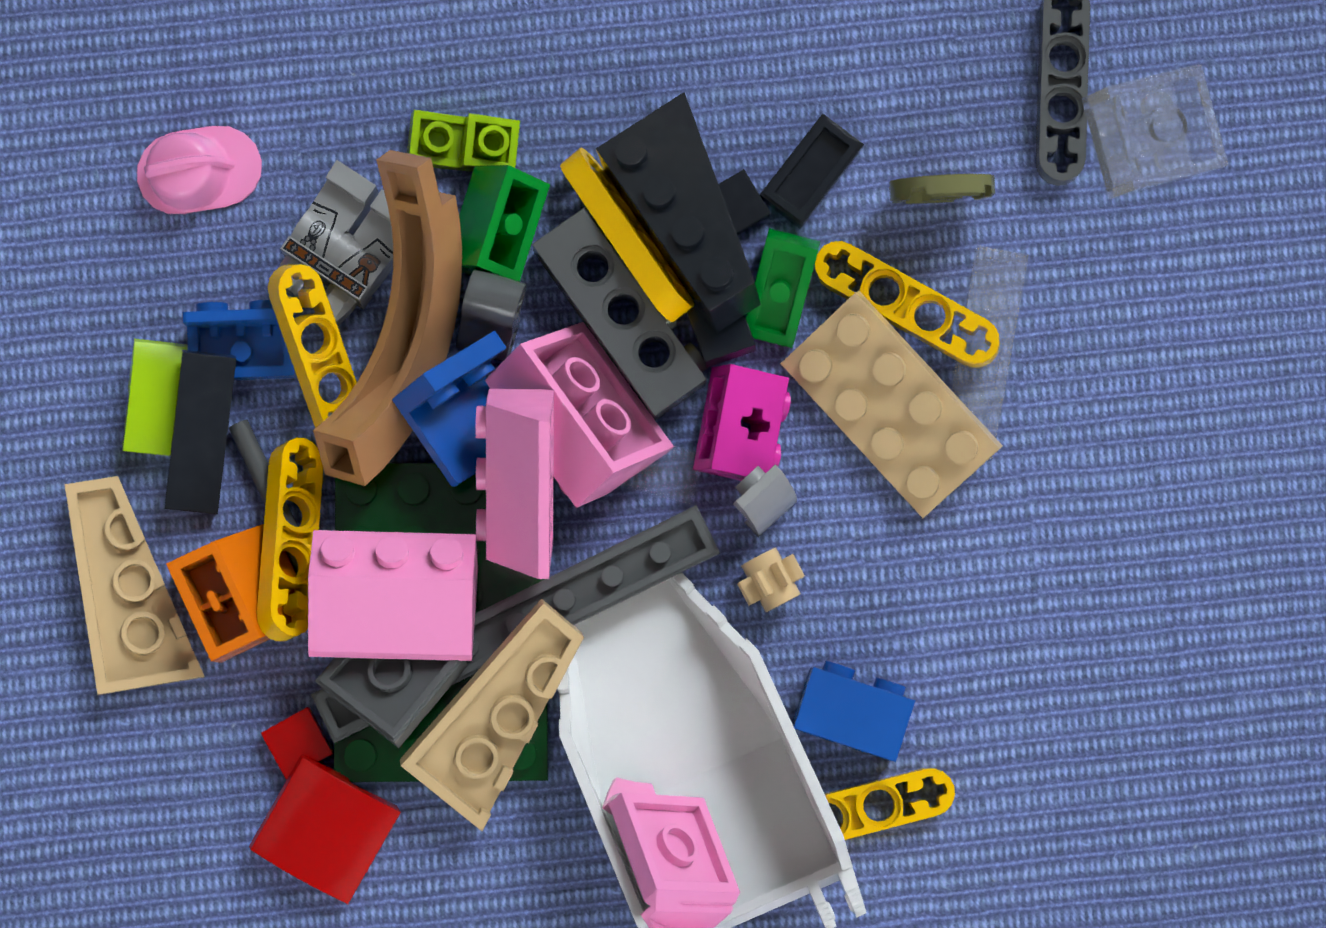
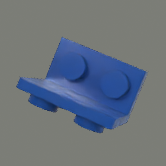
[392,331,507,487]

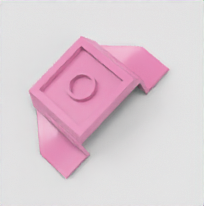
[602,777,740,928]

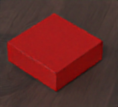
[261,707,334,780]

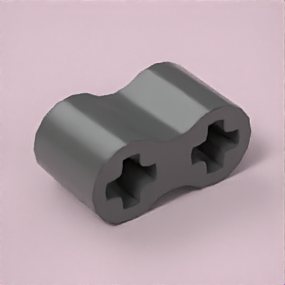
[456,268,527,362]

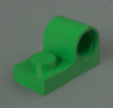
[746,228,820,348]

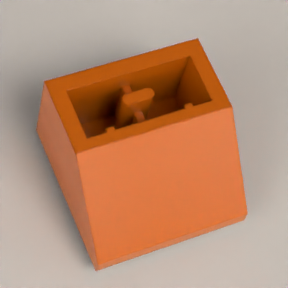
[166,524,297,663]

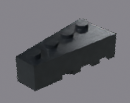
[596,92,761,333]

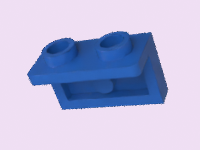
[182,300,297,380]

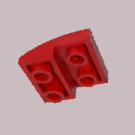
[249,754,401,904]

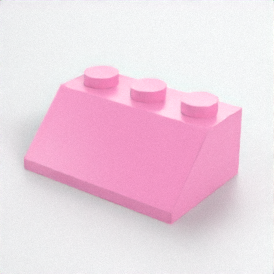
[485,322,674,508]
[476,389,554,579]
[308,530,478,661]

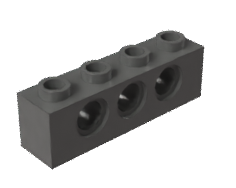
[532,208,708,421]

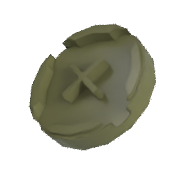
[889,174,995,204]

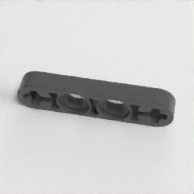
[1035,0,1090,186]

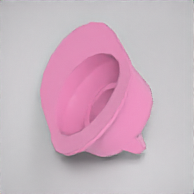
[137,126,262,214]

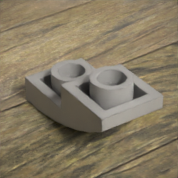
[733,464,797,537]

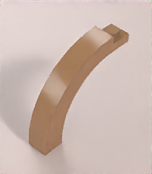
[313,150,462,486]

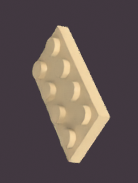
[780,291,1003,518]

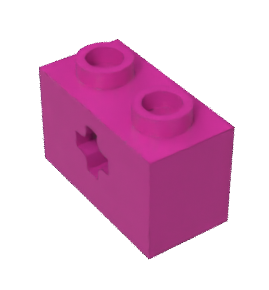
[693,364,791,481]

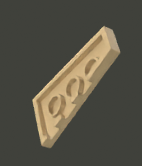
[64,476,205,695]
[400,599,584,831]

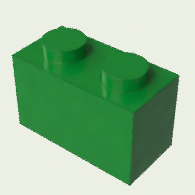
[459,165,550,282]

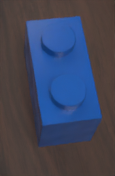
[792,661,916,762]

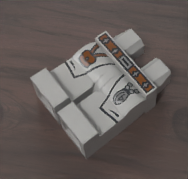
[279,160,393,326]

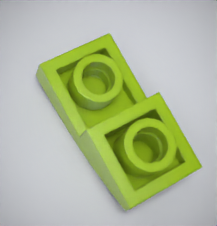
[407,109,520,172]
[122,338,188,456]

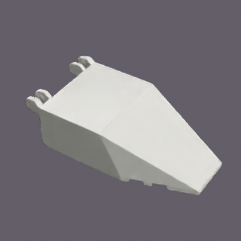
[557,573,866,928]

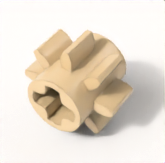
[737,547,805,613]

